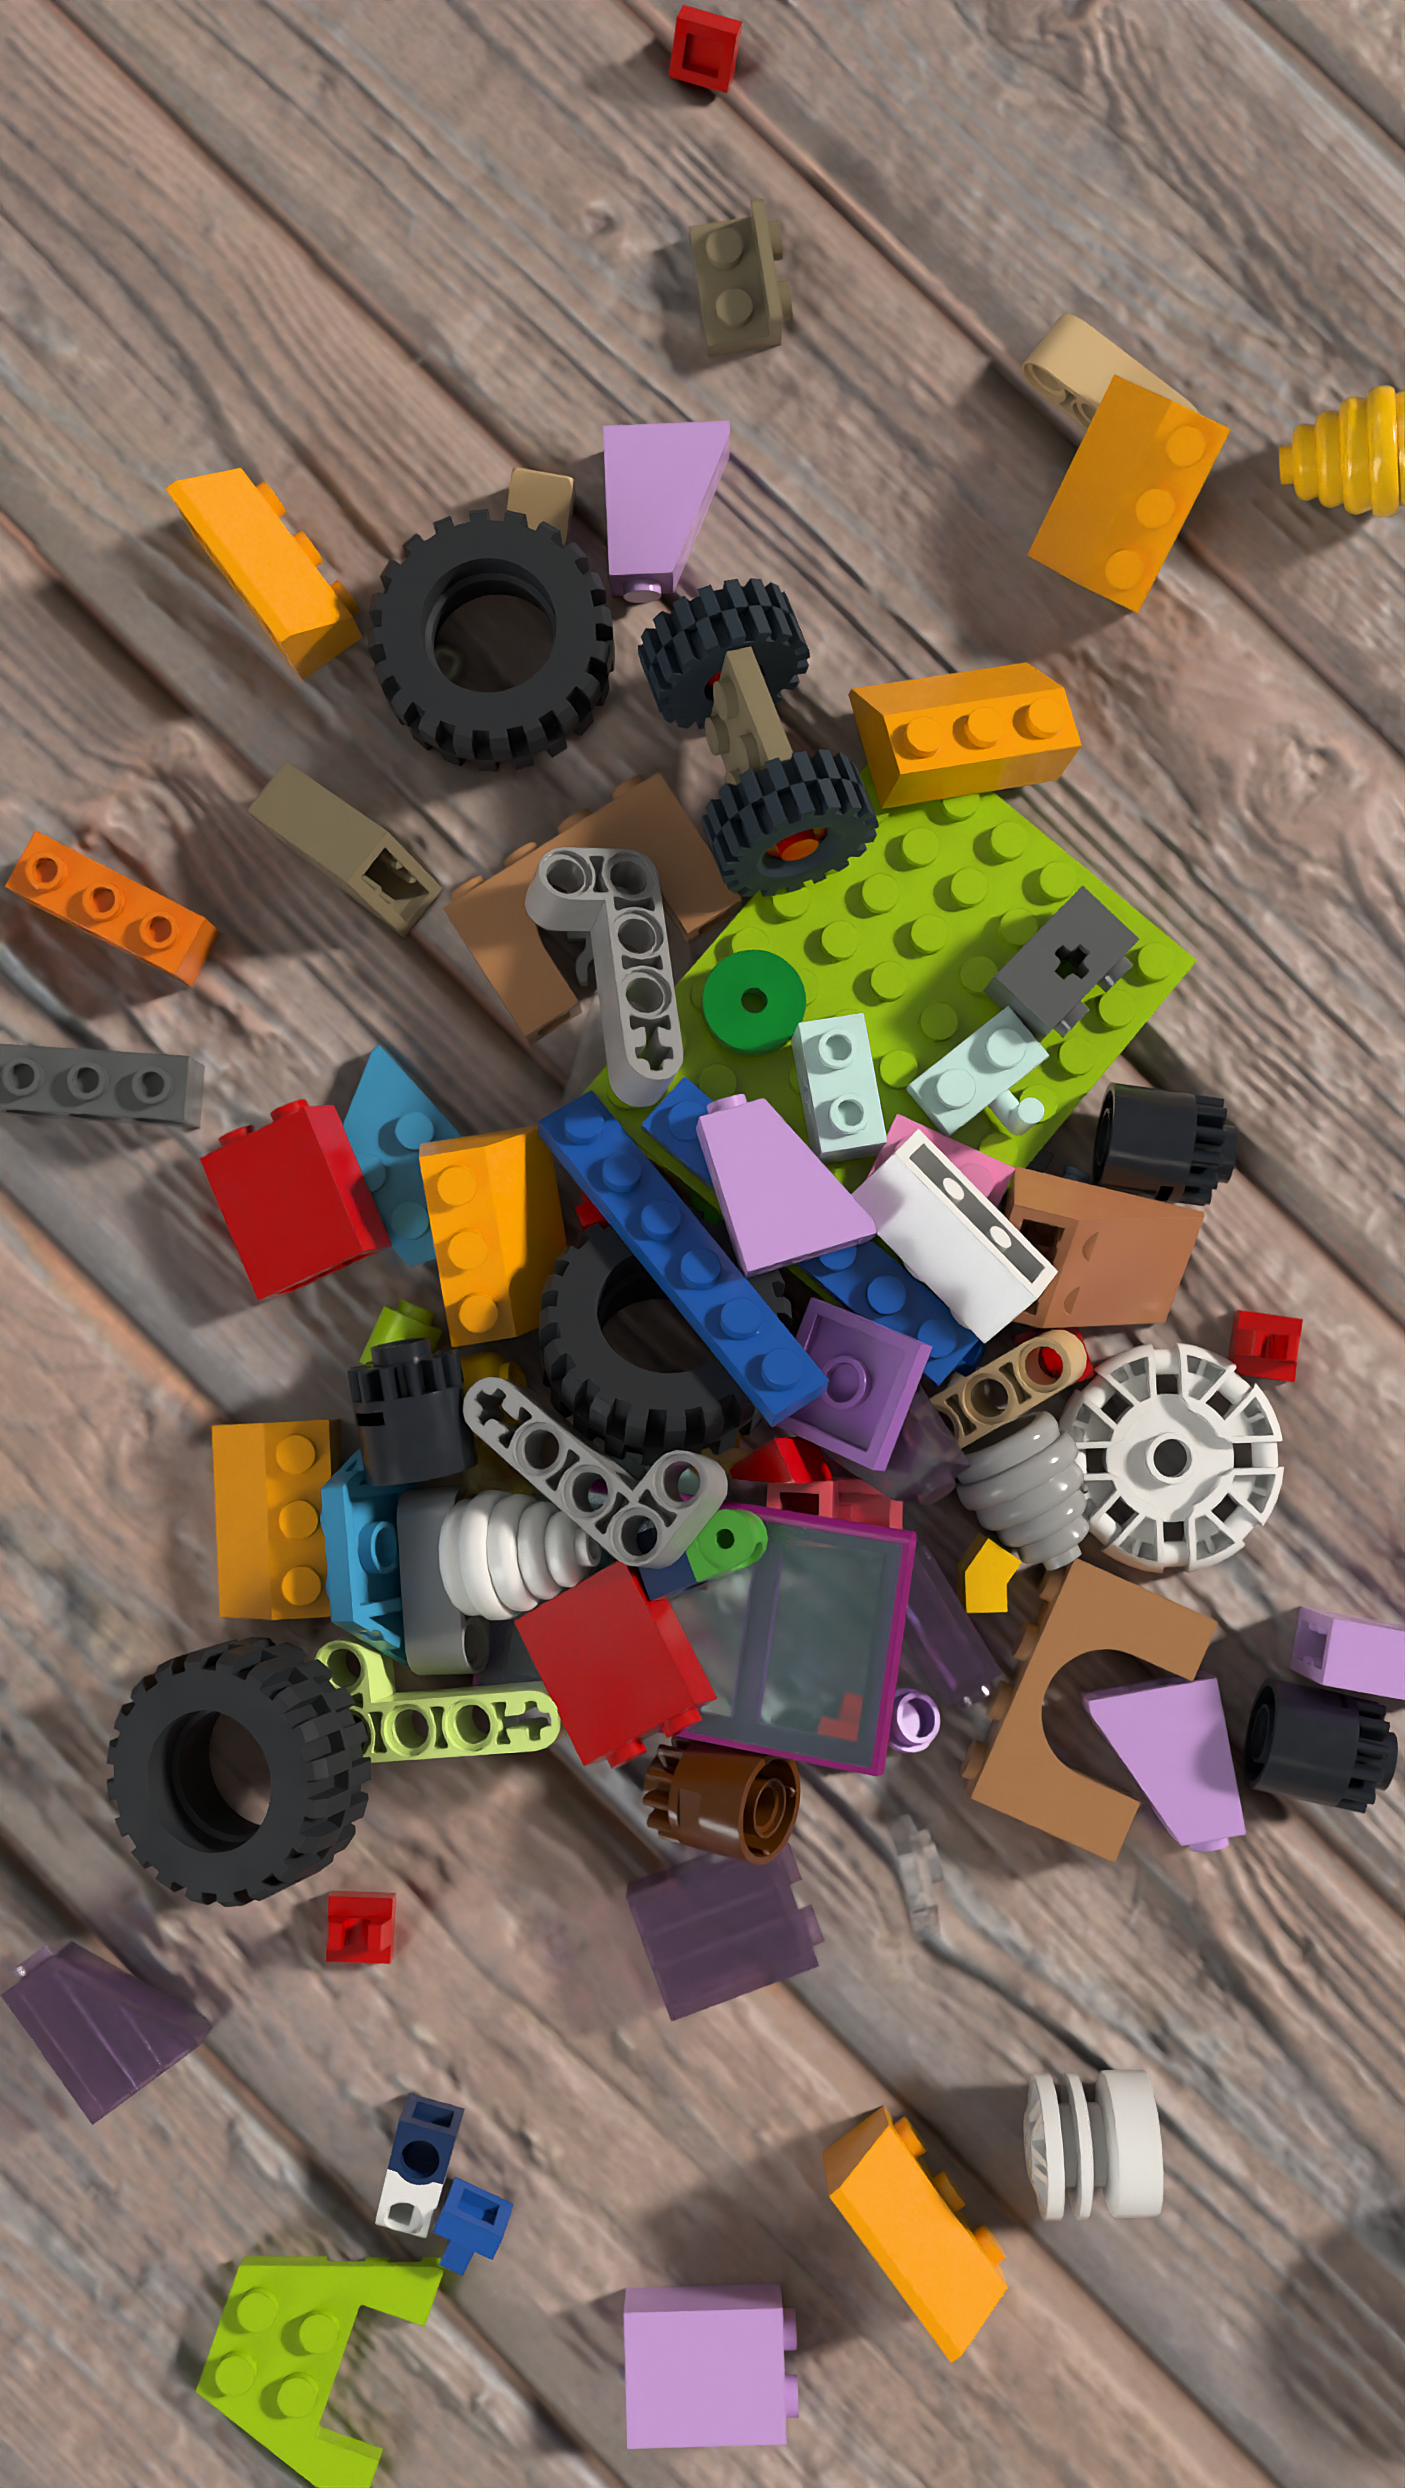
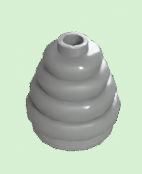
[951,1411,1089,1571]

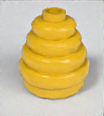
[1279,385,1405,518]

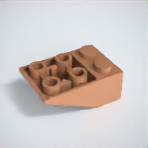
[1000,1166,1205,1328]

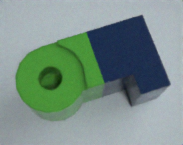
[636,1509,768,1601]

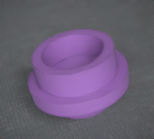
[888,1687,940,1754]

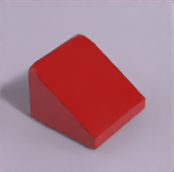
[729,1436,832,1485]

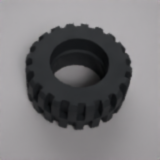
[367,509,615,772]
[538,1208,792,1466]
[106,1637,371,1907]

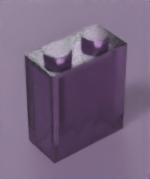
[626,1843,825,2022]

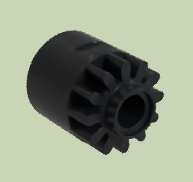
[1092,1082,1238,1206]
[347,1337,479,1486]
[1243,1677,1398,1814]

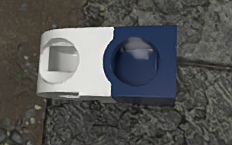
[375,2093,465,2239]

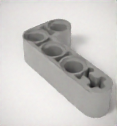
[524,847,683,1108]
[463,1377,728,1569]

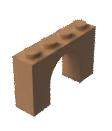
[443,772,742,1045]
[960,1558,1218,1863]

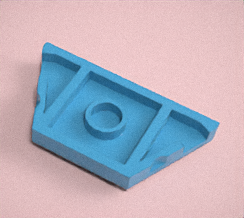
[343,1045,463,1267]
[320,1448,417,1666]

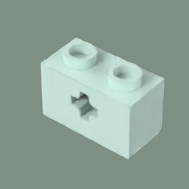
[791,1013,887,1164]

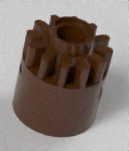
[643,1736,801,1866]

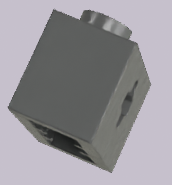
[983,886,1139,1043]

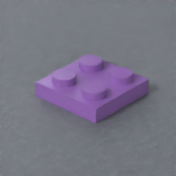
[764,1297,933,1472]

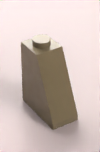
[247,761,443,937]

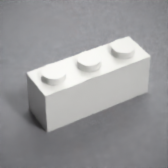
[851,1129,1058,1344]

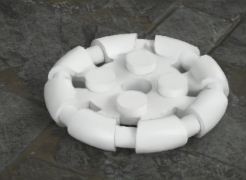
[1058,1343,1284,1574]

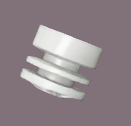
[1023,2069,1164,2221]

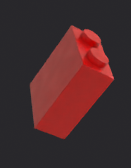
[199,1099,393,1301]
[514,1560,718,1769]

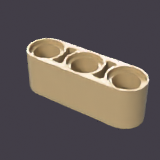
[1021,314,1200,430]
[906,1329,1087,1459]

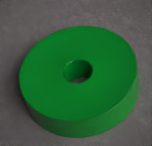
[701,950,806,1057]

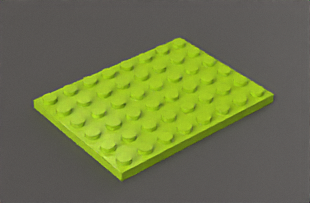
[581,764,1197,1310]

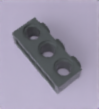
[0,1044,205,1128]

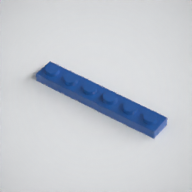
[640,1076,979,1388]
[538,1090,829,1427]

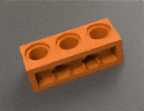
[5,830,221,987]

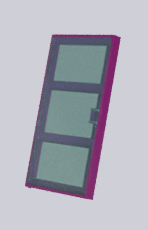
[472,1465,917,1777]

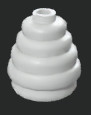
[438,1490,602,1620]

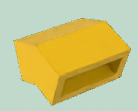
[956,1533,1022,1613]

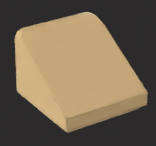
[507,468,576,547]

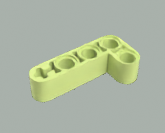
[314,1634,568,1763]

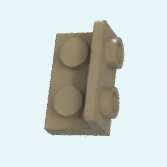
[689,199,793,356]

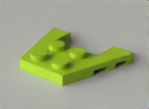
[196,2256,445,2488]

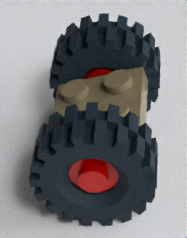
[638,578,879,897]

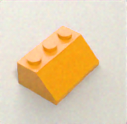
[1027,374,1231,613]
[165,468,362,681]
[848,662,1082,809]
[419,1125,567,1348]
[212,1418,343,1620]
[822,2105,1008,2363]

